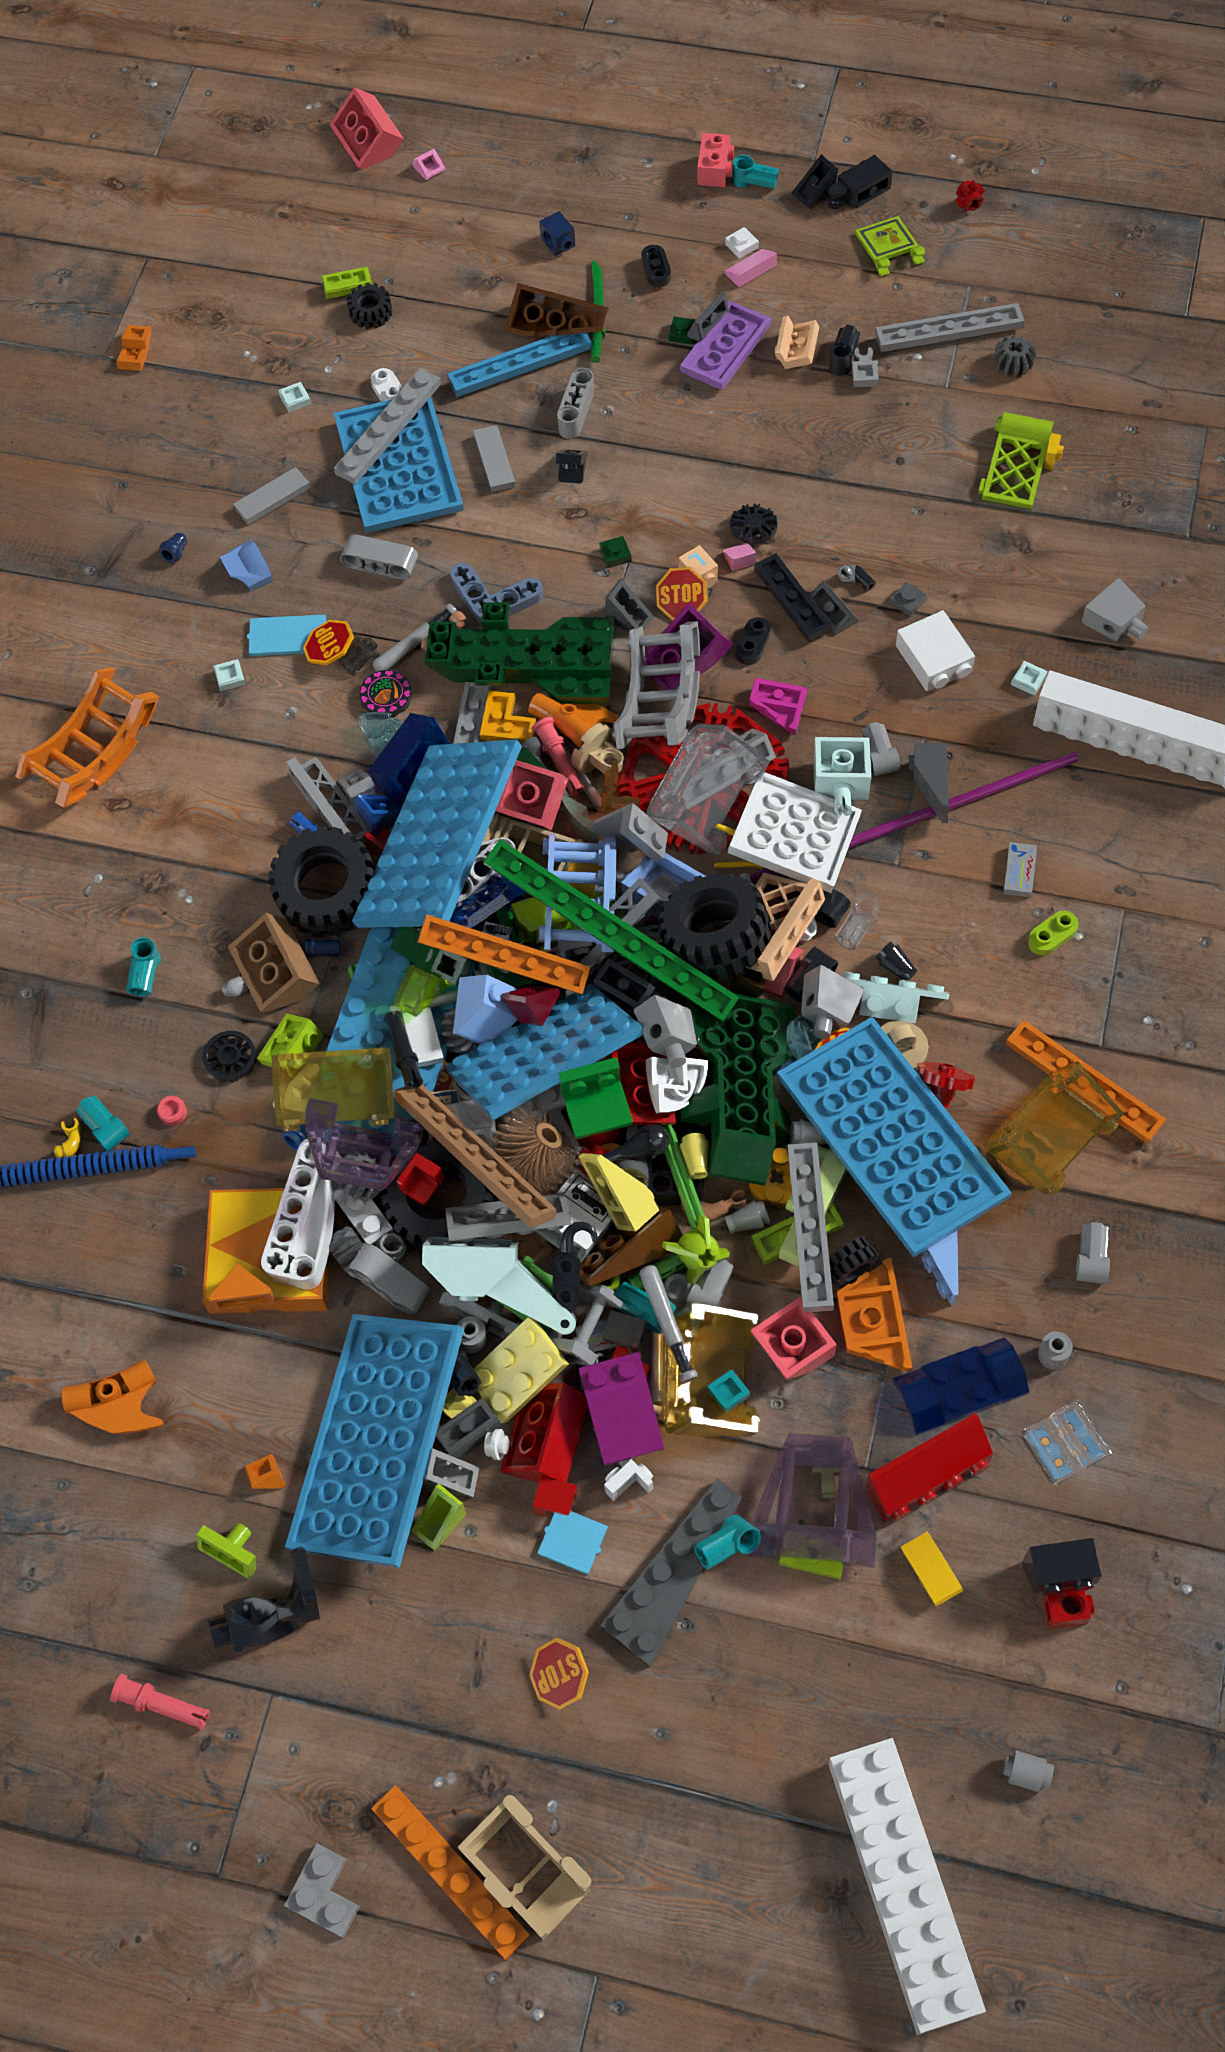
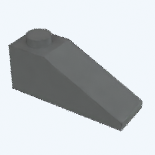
[909,743,949,823]

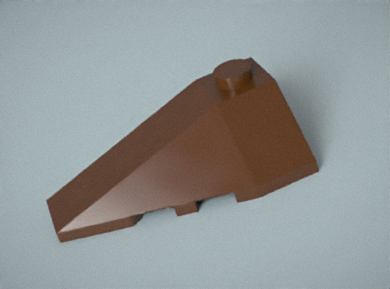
[504,283,609,338]
[580,1207,683,1286]

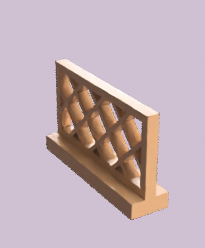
[745,873,825,981]

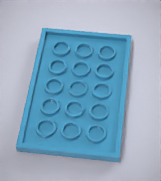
[334,397,464,533]
[445,984,643,1120]

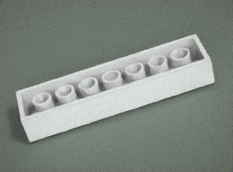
[1033,670,1225,788]
[828,1738,986,2035]

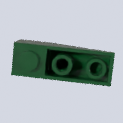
[390,927,475,985]

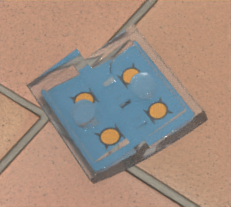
[1021,1400,1112,1486]

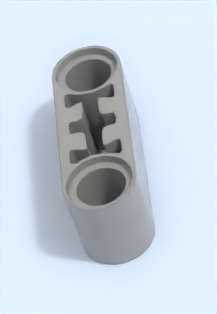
[557,368,594,439]
[340,534,418,580]
[348,1243,430,1316]

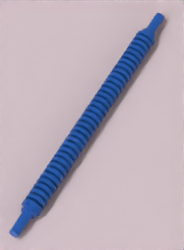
[0,1144,197,1188]

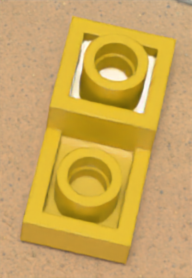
[900,1531,963,1607]

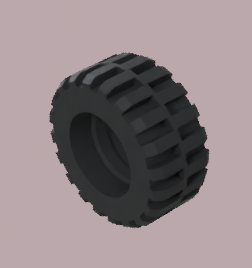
[268,826,375,937]
[658,872,771,980]
[381,1139,498,1254]

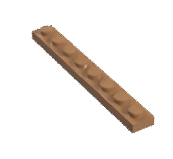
[394,1084,556,1228]

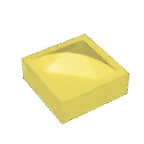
[442,1388,477,1420]

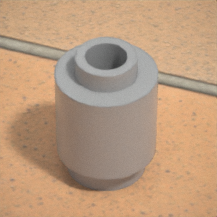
[457,1316,488,1353]
[1038,1331,1073,1370]
[1003,1750,1054,1792]

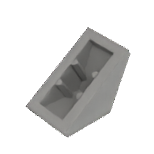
[423,1448,479,1498]

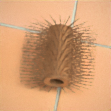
[485,1100,584,1195]

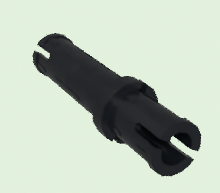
[384,1011,423,1089]

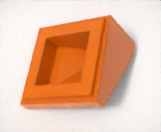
[244,1454,286,1489]

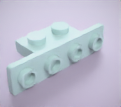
[842,971,949,1023]

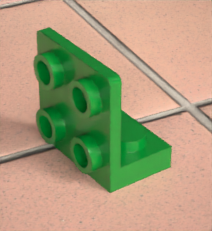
[559,1057,633,1139]

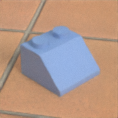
[453,975,517,1044]

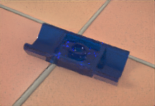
[449,872,524,928]
[892,1337,1030,1436]

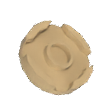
[571,723,624,775]
[881,1020,929,1071]

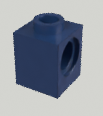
[539,211,575,256]

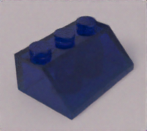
[367,713,450,806]

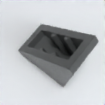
[605,579,654,631]

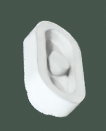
[371,368,403,402]

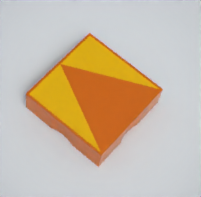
[202,1188,329,1314]

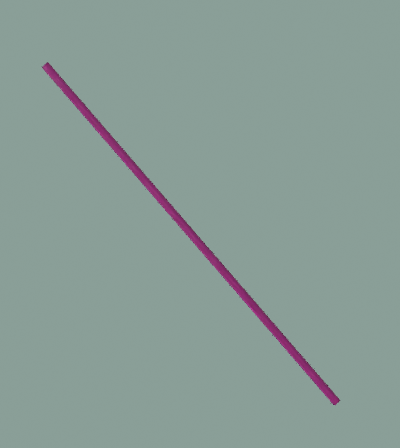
[546,752,1078,956]

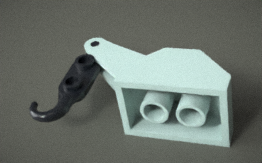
[422,1221,598,1334]

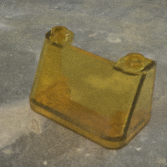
[271,1047,395,1131]
[983,1062,1125,1195]
[664,1303,760,1437]

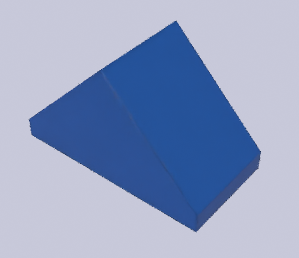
[355,795,402,837]

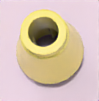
[680,1133,709,1179]

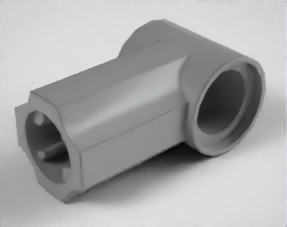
[862,722,900,777]
[1076,1222,1110,1284]
[685,1259,733,1320]

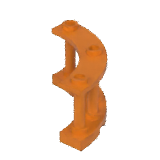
[15,667,159,808]

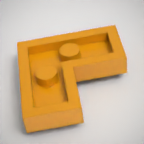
[480,691,537,745]

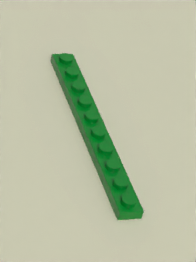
[484,839,739,1023]

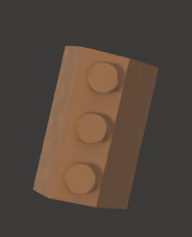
[228,913,320,1013]

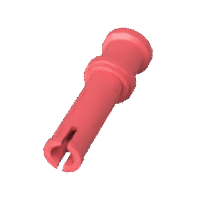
[531,717,585,796]
[110,1674,210,1730]

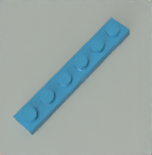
[447,334,592,397]

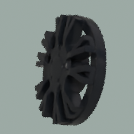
[730,504,778,544]
[202,1031,256,1082]

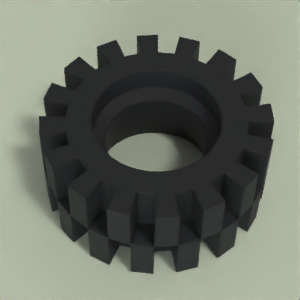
[347,283,392,329]
[829,1236,880,1289]

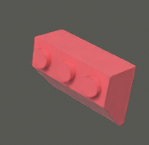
[329,87,404,169]

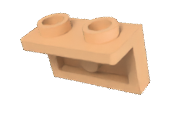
[775,316,819,369]

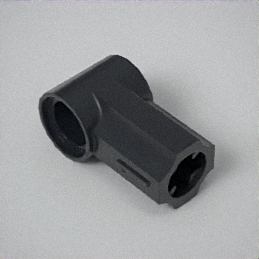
[828,325,860,376]
[785,947,839,1002]
[450,1345,482,1397]

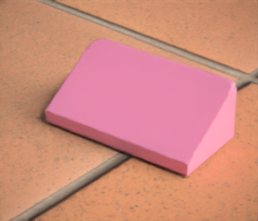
[724,249,777,287]

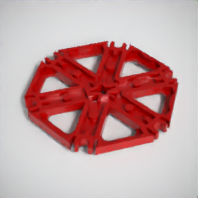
[618,702,790,855]

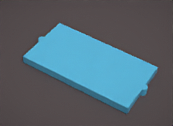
[247,614,326,656]

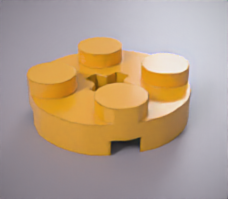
[748,1148,792,1208]

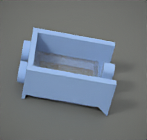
[621,853,705,918]

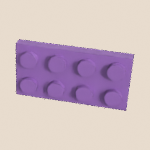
[680,300,771,391]

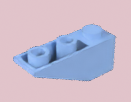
[922,1231,958,1306]

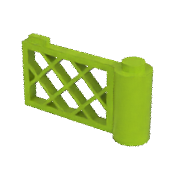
[978,412,1054,510]

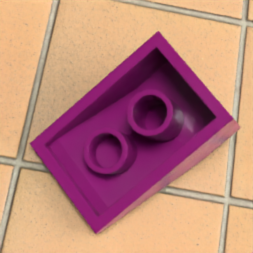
[645,603,734,690]
[579,1352,664,1466]

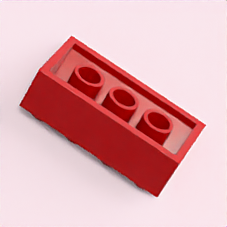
[865,1413,993,1522]

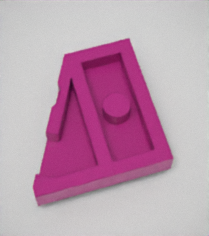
[749,678,807,735]

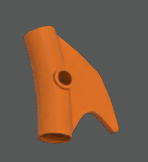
[528,693,620,748]
[62,1359,163,1435]

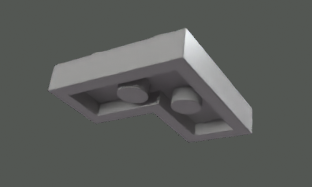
[284,1843,360,1938]

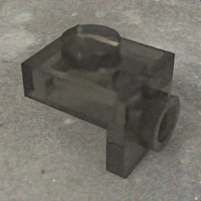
[337,634,381,676]

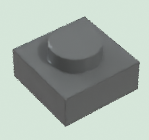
[890,581,927,617]

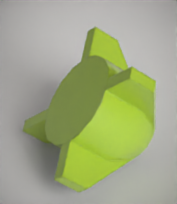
[662,1214,730,1284]

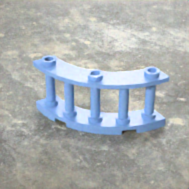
[539,833,616,952]

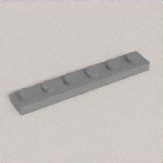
[875,303,1024,352]
[334,368,441,485]
[788,1142,834,1313]

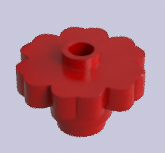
[916,1062,975,1107]

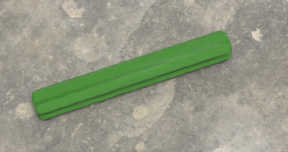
[661,1125,704,1229]

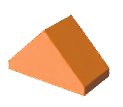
[209,1263,275,1311]

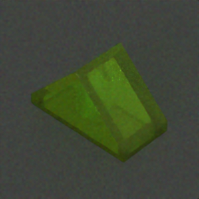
[393,965,451,1017]

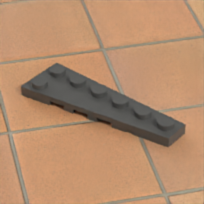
[600,1478,742,1668]

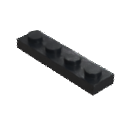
[754,553,831,642]

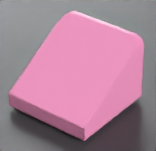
[412,149,446,180]
[723,543,756,571]

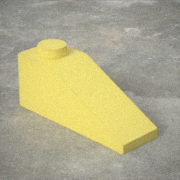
[579,1153,659,1232]

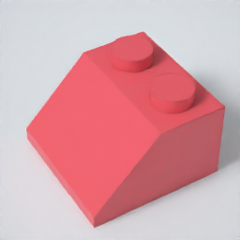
[495,760,568,831]
[751,1297,837,1380]

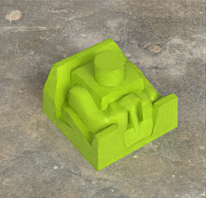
[512,897,572,949]

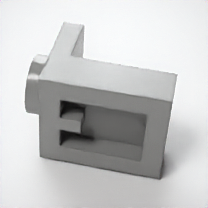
[556,941,596,961]

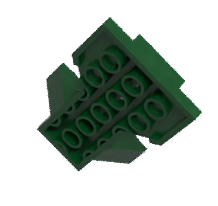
[424,602,615,704]
[679,993,798,1186]

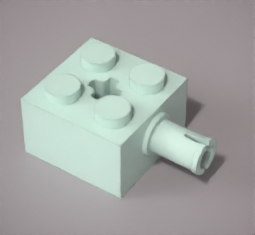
[813,737,871,816]

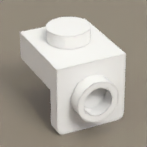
[604,1459,653,1501]

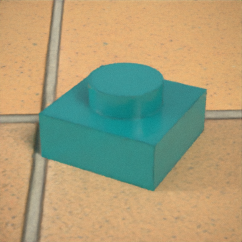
[707,1369,750,1414]

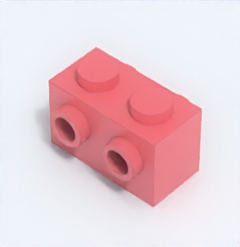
[697,133,734,187]

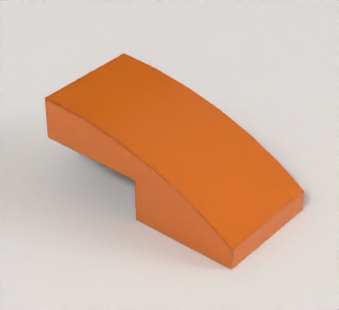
[116,325,152,371]

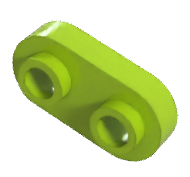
[1028,911,1079,956]

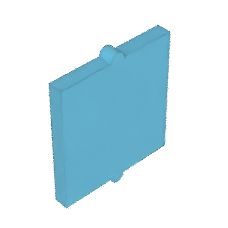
[537,1511,608,1575]

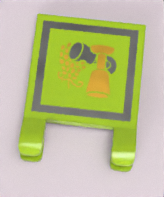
[855,216,925,276]

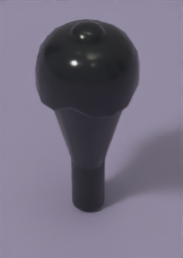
[602,1124,669,1163]

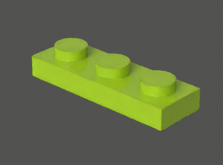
[751,1202,844,1265]

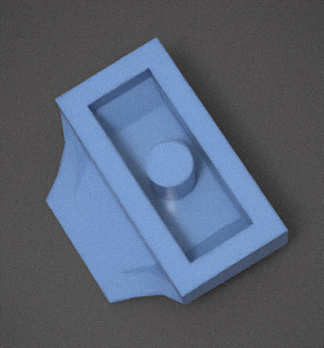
[220,540,273,591]

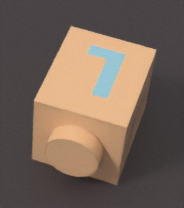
[679,545,718,589]

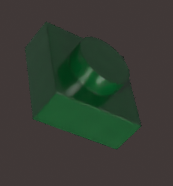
[668,316,696,345]
[599,536,632,568]

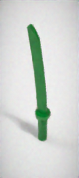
[590,260,606,363]

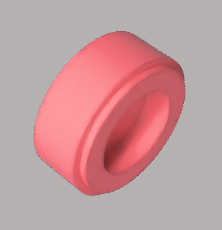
[157,1096,187,1126]

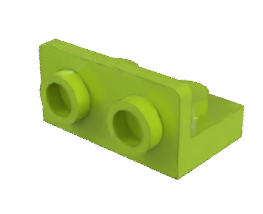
[257,1013,323,1080]

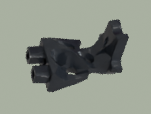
[207,1546,320,1652]

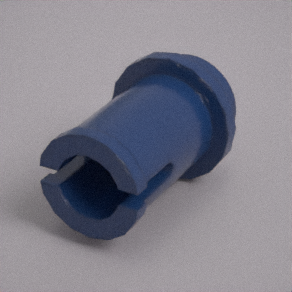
[305,937,340,959]

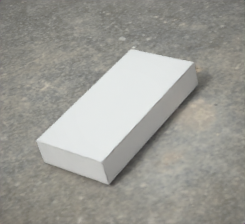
[402,1007,443,1067]

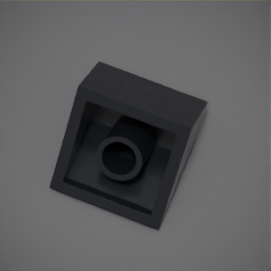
[1022,1538,1102,1596]

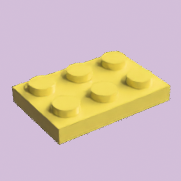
[474,1317,569,1424]

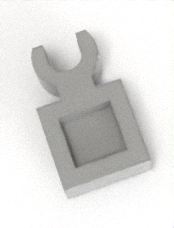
[852,347,879,387]

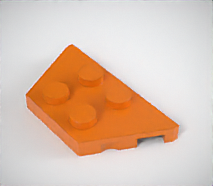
[836,1258,912,1372]

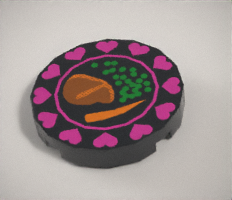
[360,670,412,719]

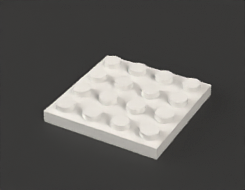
[727,770,862,893]

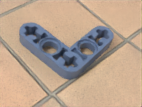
[450,563,543,625]

